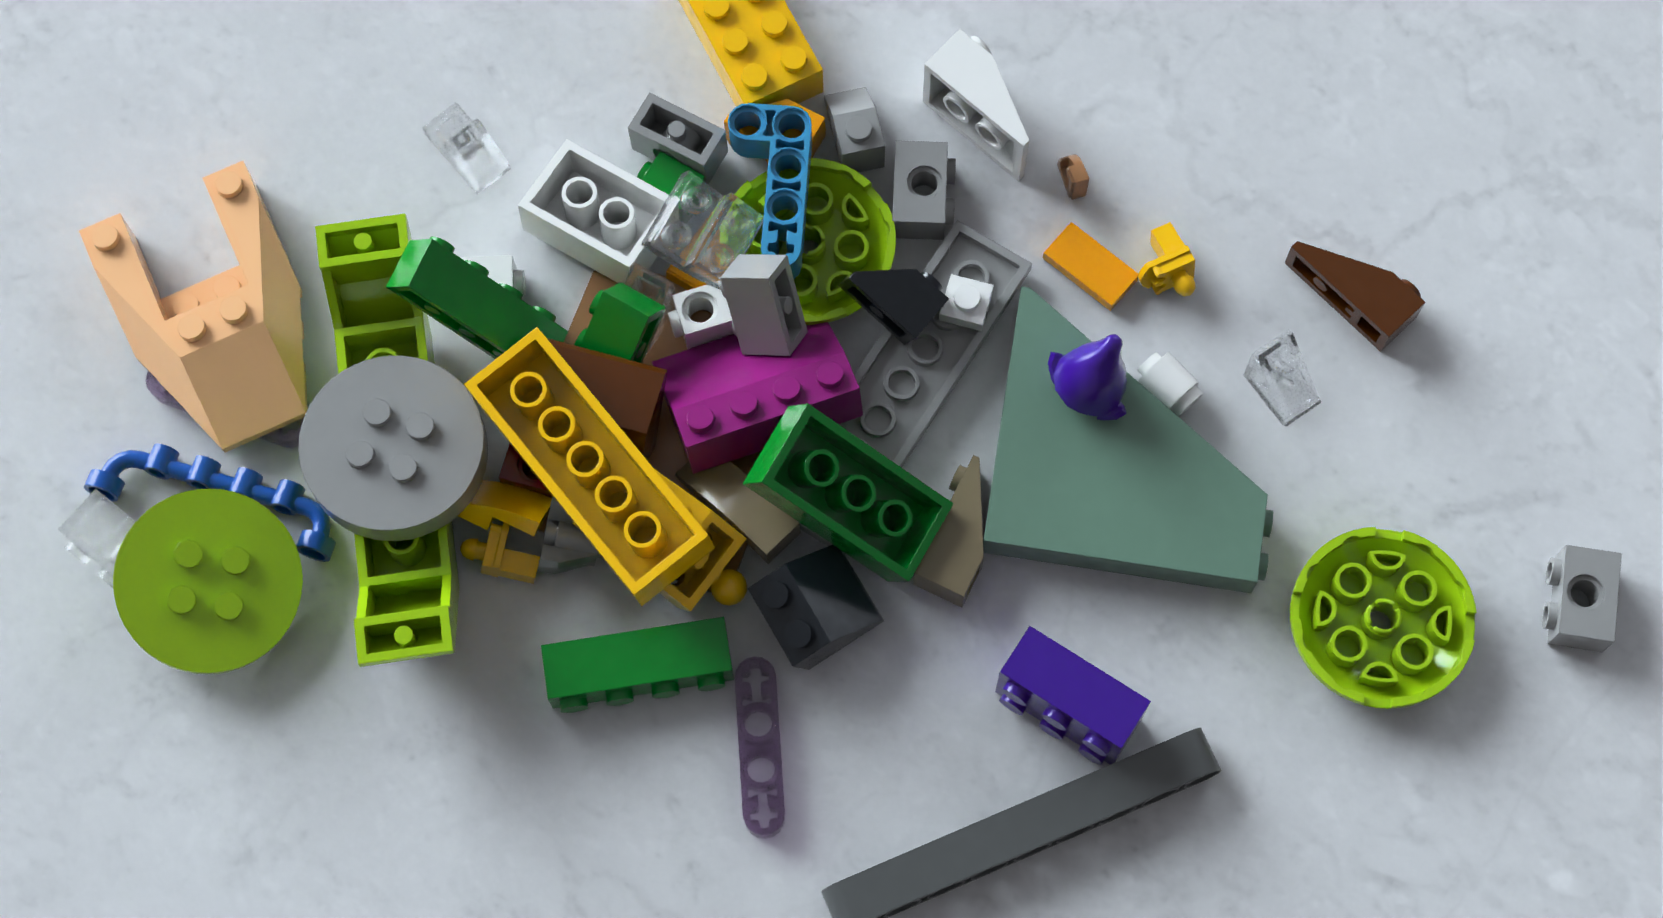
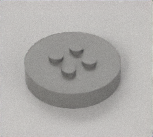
[298,356,488,541]

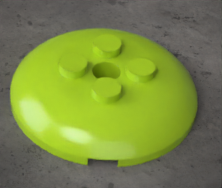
[720,158,896,325]
[1290,527,1477,709]

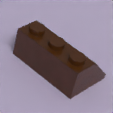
[547,338,668,460]

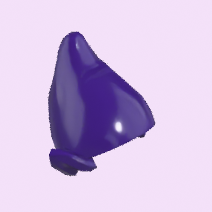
[1048,334,1127,421]

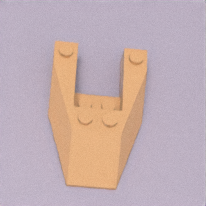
[79,161,308,453]

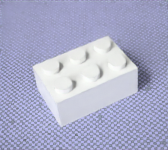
[518,139,680,289]

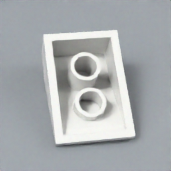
[923,29,1029,182]

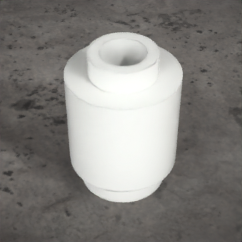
[1137,352,1203,417]

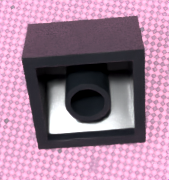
[747,545,884,670]

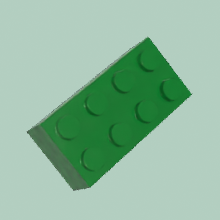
[743,403,954,582]

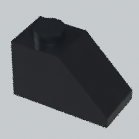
[838,269,949,345]

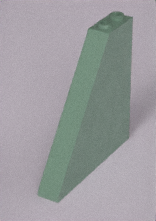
[983,286,1273,593]

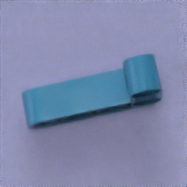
[728,103,812,279]

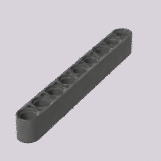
[821,728,1221,918]

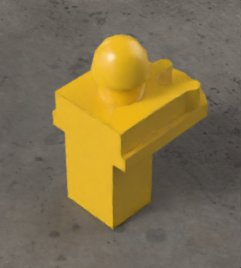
[1138,222,1196,297]
[460,522,540,584]

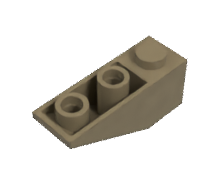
[913,455,984,608]

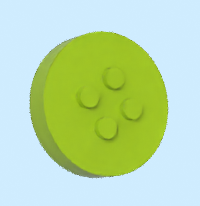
[113,489,303,674]

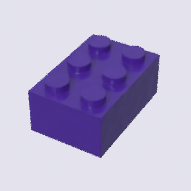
[995,626,1151,765]

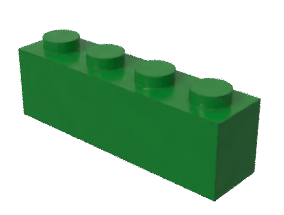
[386,236,569,359]
[541,616,734,713]

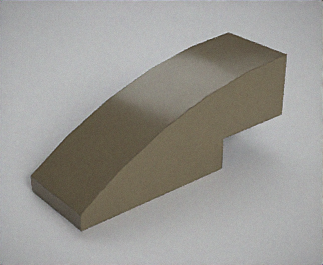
[675,461,801,564]

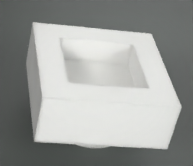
[939,274,994,331]

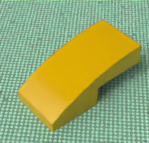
[458,480,552,536]

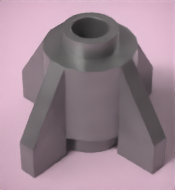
[537,497,603,574]

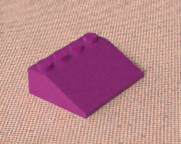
[652,322,863,474]

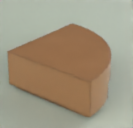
[1057,154,1089,200]

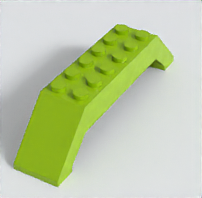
[315,213,460,667]

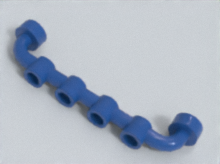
[84,443,336,562]

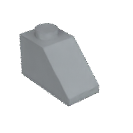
[824,87,885,172]

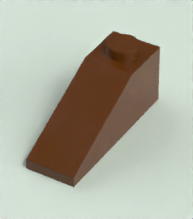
[1285,241,1425,352]

